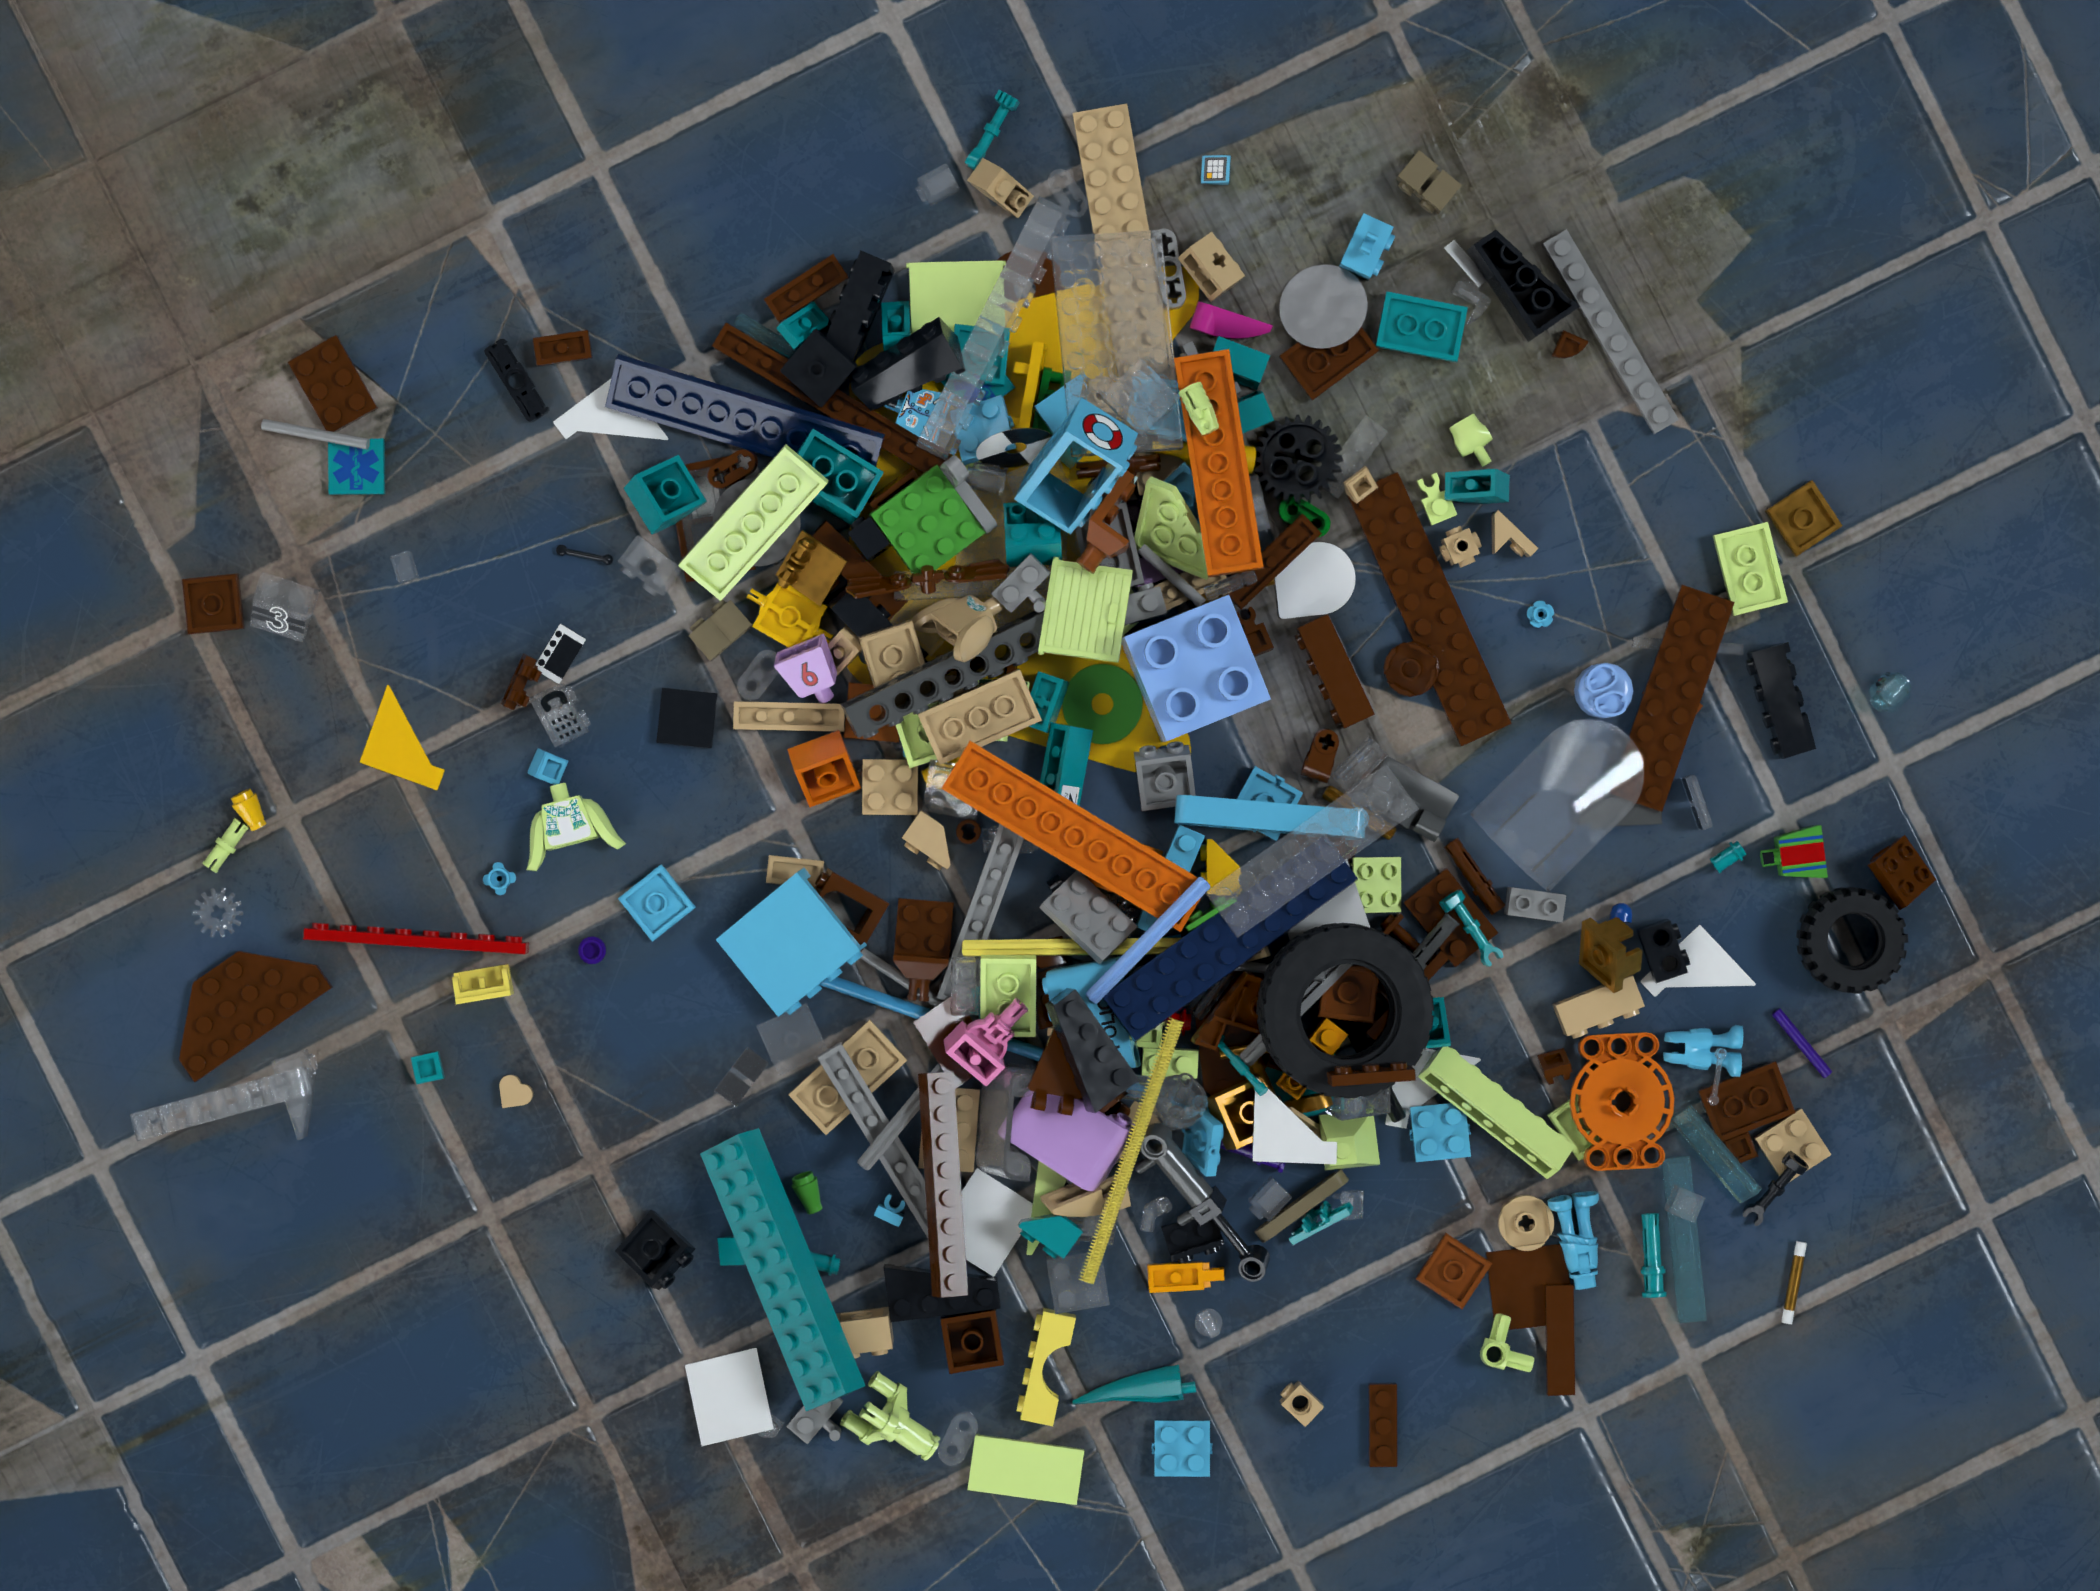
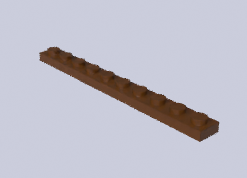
[712,323,951,473]

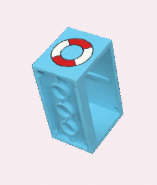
[1014,397,1138,535]

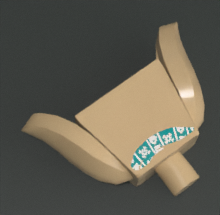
[911,595,1003,662]

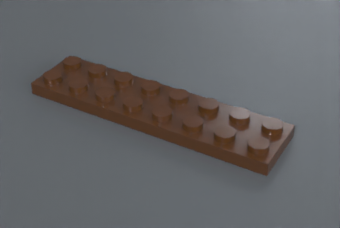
[1609,585,1735,812]

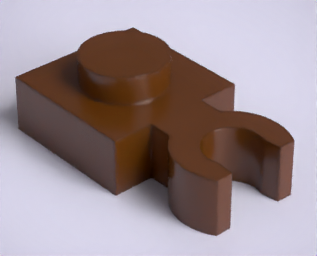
[1236,607,1274,657]

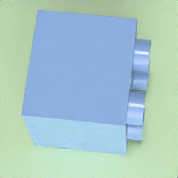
[1122,595,1271,742]

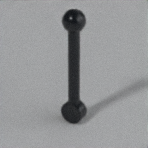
[556,545,613,565]

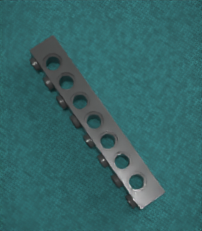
[840,610,1044,739]

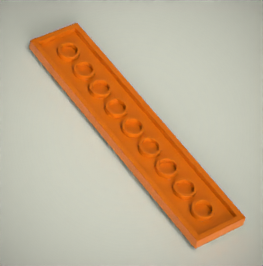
[941,741,1201,932]

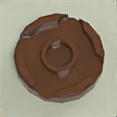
[1383,641,1439,697]

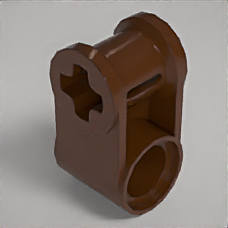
[1300,728,1339,784]

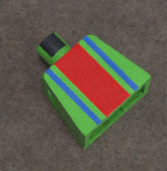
[1760,825,1828,878]

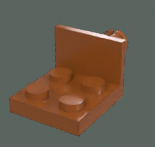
[1076,471,1136,574]

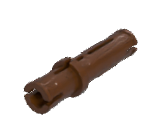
[1076,453,1161,480]
[1444,837,1505,915]

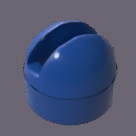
[1610,903,1632,923]

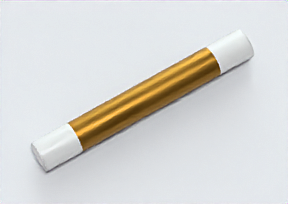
[1781,1241,1807,1324]

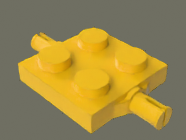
[746,582,834,648]

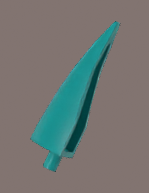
[1073,1365,1197,1405]

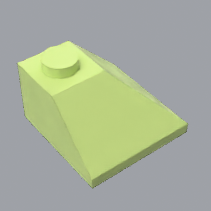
[1318,1110,1380,1170]

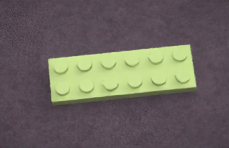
[678,444,829,601]

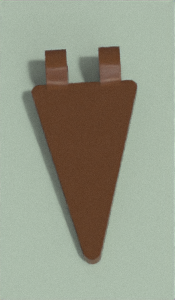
[1028,1028,1082,1116]

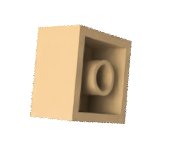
[836,1307,894,1359]

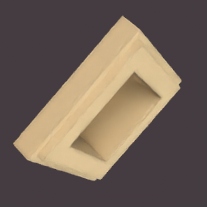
[1343,466,1378,504]

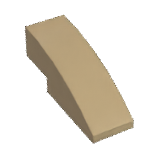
[1040,1175,1131,1217]

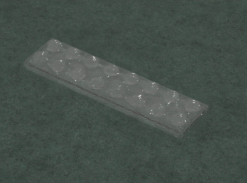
[1205,764,1419,938]

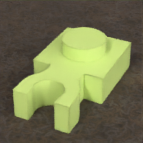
[1416,473,1457,526]

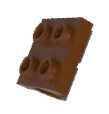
[1868,835,1936,910]

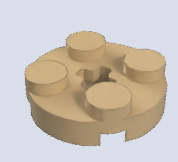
[1498,1195,1554,1251]

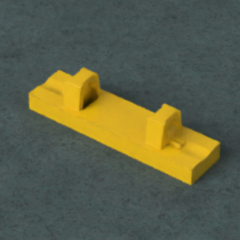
[1009,341,1047,453]

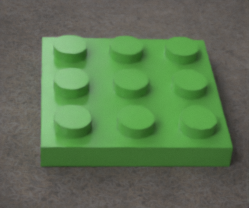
[869,465,986,574]

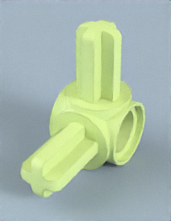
[1480,1314,1534,1372]

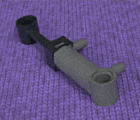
[1134,1123,1270,1282]

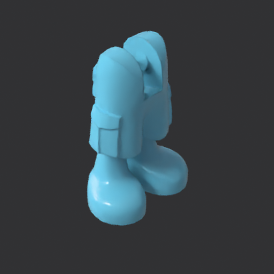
[1663,1025,1743,1077]

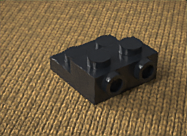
[615,1210,696,1290]

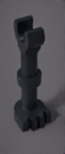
[1743,1150,1809,1226]

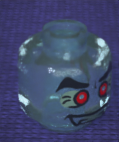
[1869,672,1911,713]

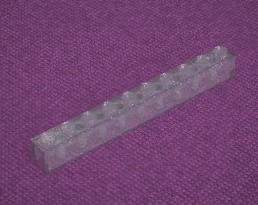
[916,196,1071,460]

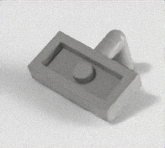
[991,553,1051,613]
[786,1398,843,1444]

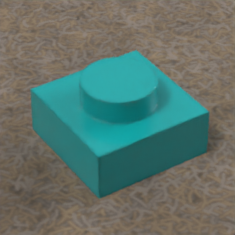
[411,1051,445,1085]

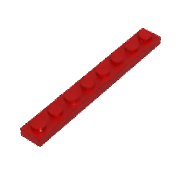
[303,923,529,954]

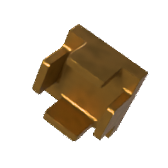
[1579,917,1642,993]

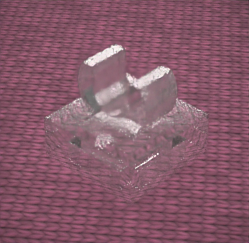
[1332,1190,1364,1220]

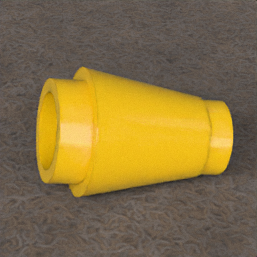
[231,788,266,831]

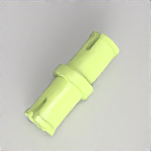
[202,818,249,873]

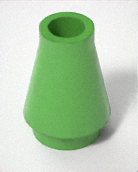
[791,1171,823,1214]

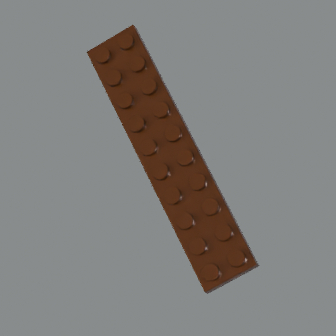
[1347,472,1512,746]

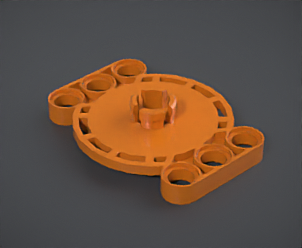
[1570,1032,1674,1171]

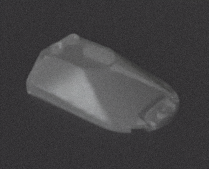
[1470,719,1644,892]

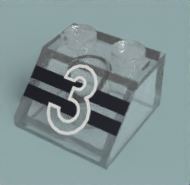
[250,572,320,643]

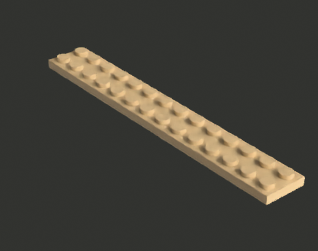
[1072,104,1185,496]

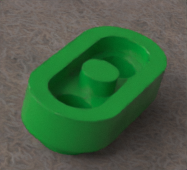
[1278,497,1331,538]

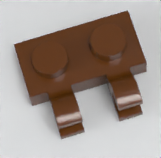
[500,653,542,710]

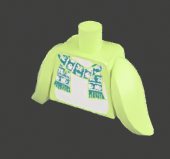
[526,783,626,871]

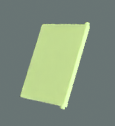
[906,260,1006,334]
[1038,557,1133,663]

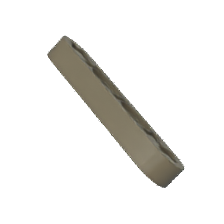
[1254,1169,1349,1243]

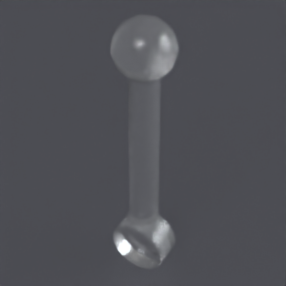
[1708,1048,1727,1106]

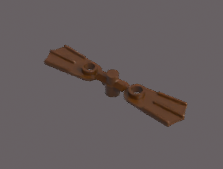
[846,558,1010,599]

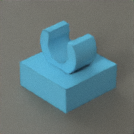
[874,1193,905,1227]

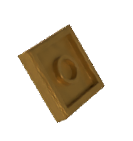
[1765,480,1843,557]

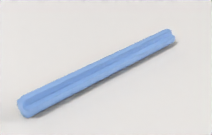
[1086,877,1210,1004]

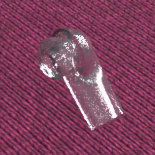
[1140,1196,1173,1232]

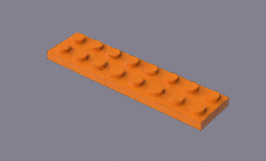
[1174,349,1264,578]

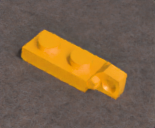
[1147,1261,1225,1293]

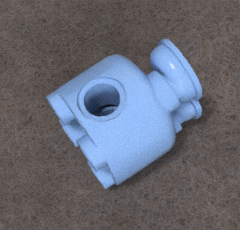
[1574,663,1633,718]

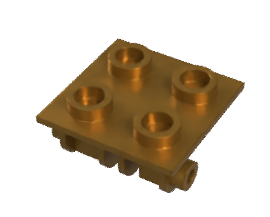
[776,530,848,606]

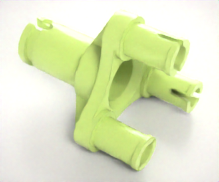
[840,1371,940,1461]

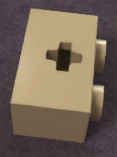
[1178,232,1245,302]

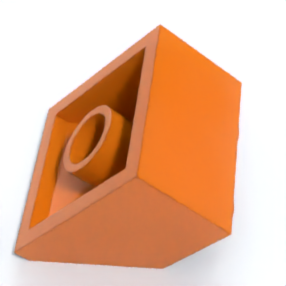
[787,730,861,807]

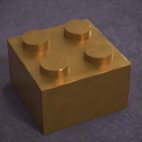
[1205,1076,1269,1150]

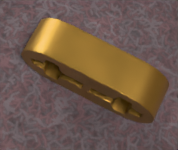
[1283,1093,1333,1113]

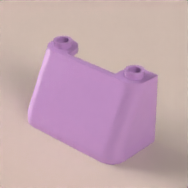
[1001,1089,1135,1191]

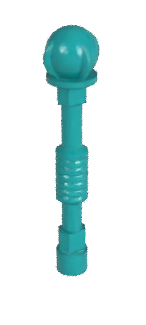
[1218,1034,1268,1096]

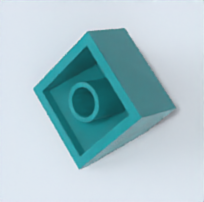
[624,455,707,535]

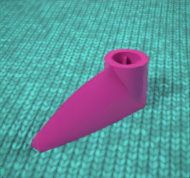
[1190,302,1273,338]

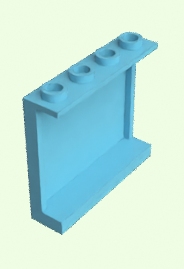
[716,868,867,1017]

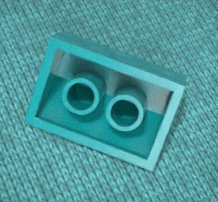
[797,429,884,525]

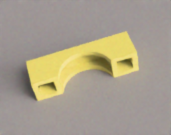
[1016,1308,1076,1426]

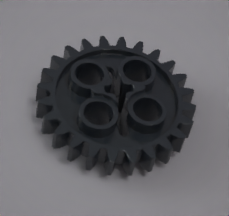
[1254,414,1344,505]

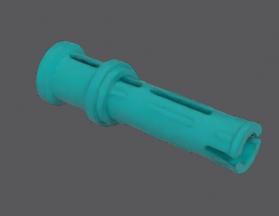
[1640,1213,1667,1298]

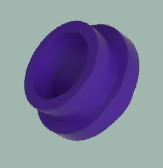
[578,936,606,964]

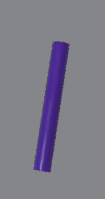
[1771,1008,1832,1078]

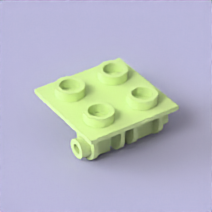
[1350,857,1401,913]

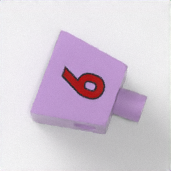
[774,634,837,703]

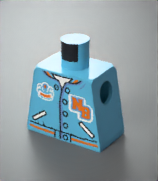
[884,389,954,447]

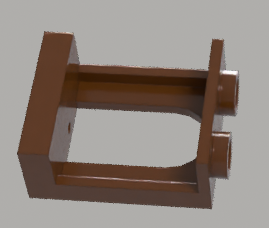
[814,868,889,952]

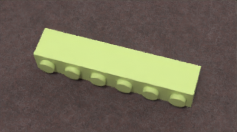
[1418,1046,1574,1179]

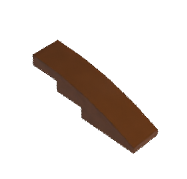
[811,520,908,620]

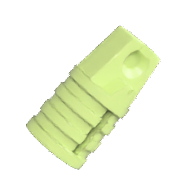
[1178,382,1219,435]

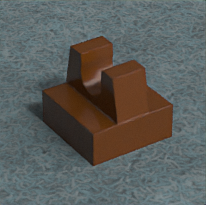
[1537,1048,1572,1085]

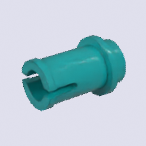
[1710,841,1747,874]
[810,1251,841,1276]

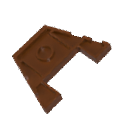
[1190,971,1283,1072]

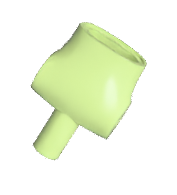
[1449,414,1493,467]

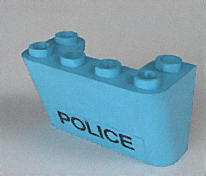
[1042,956,1141,1068]

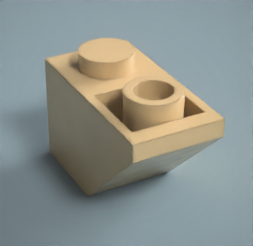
[967,158,1034,218]
[902,810,951,870]

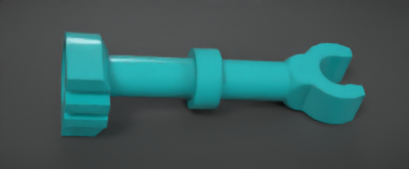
[965,90,1020,170]
[1439,889,1504,967]

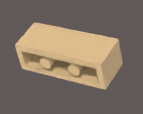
[1552,975,1645,1039]

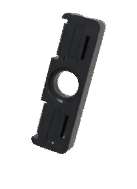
[484,339,549,423]

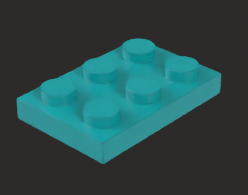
[1375,291,1468,363]

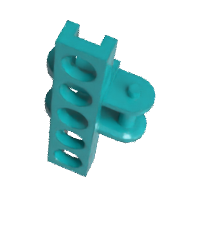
[1288,1201,1353,1245]

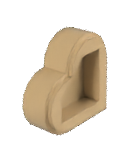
[499,1074,534,1108]

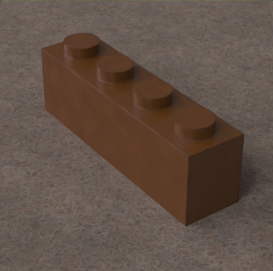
[1294,614,1375,729]

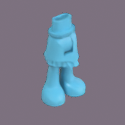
[1547,1191,1599,1290]

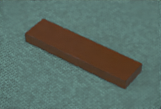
[1222,513,1322,610]
[1545,1284,1575,1396]

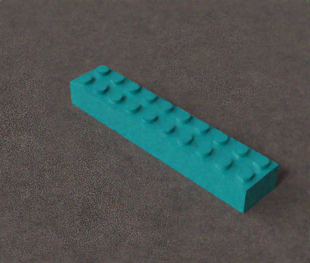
[700,1128,866,1412]

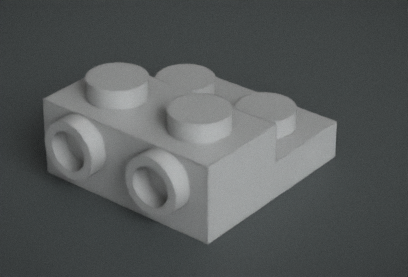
[1134,741,1196,811]

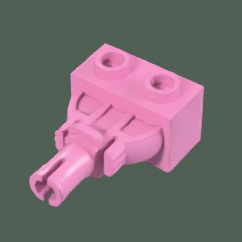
[943,998,1028,1087]

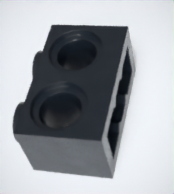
[848,516,891,562]
[1636,919,1690,983]

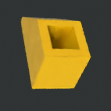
[1200,839,1240,895]

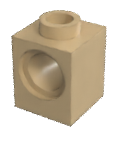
[1279,1381,1324,1427]

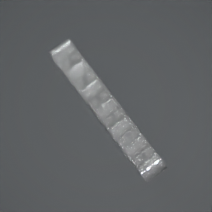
[129,1066,313,1141]

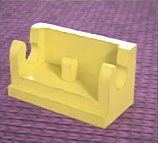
[452,964,514,1004]

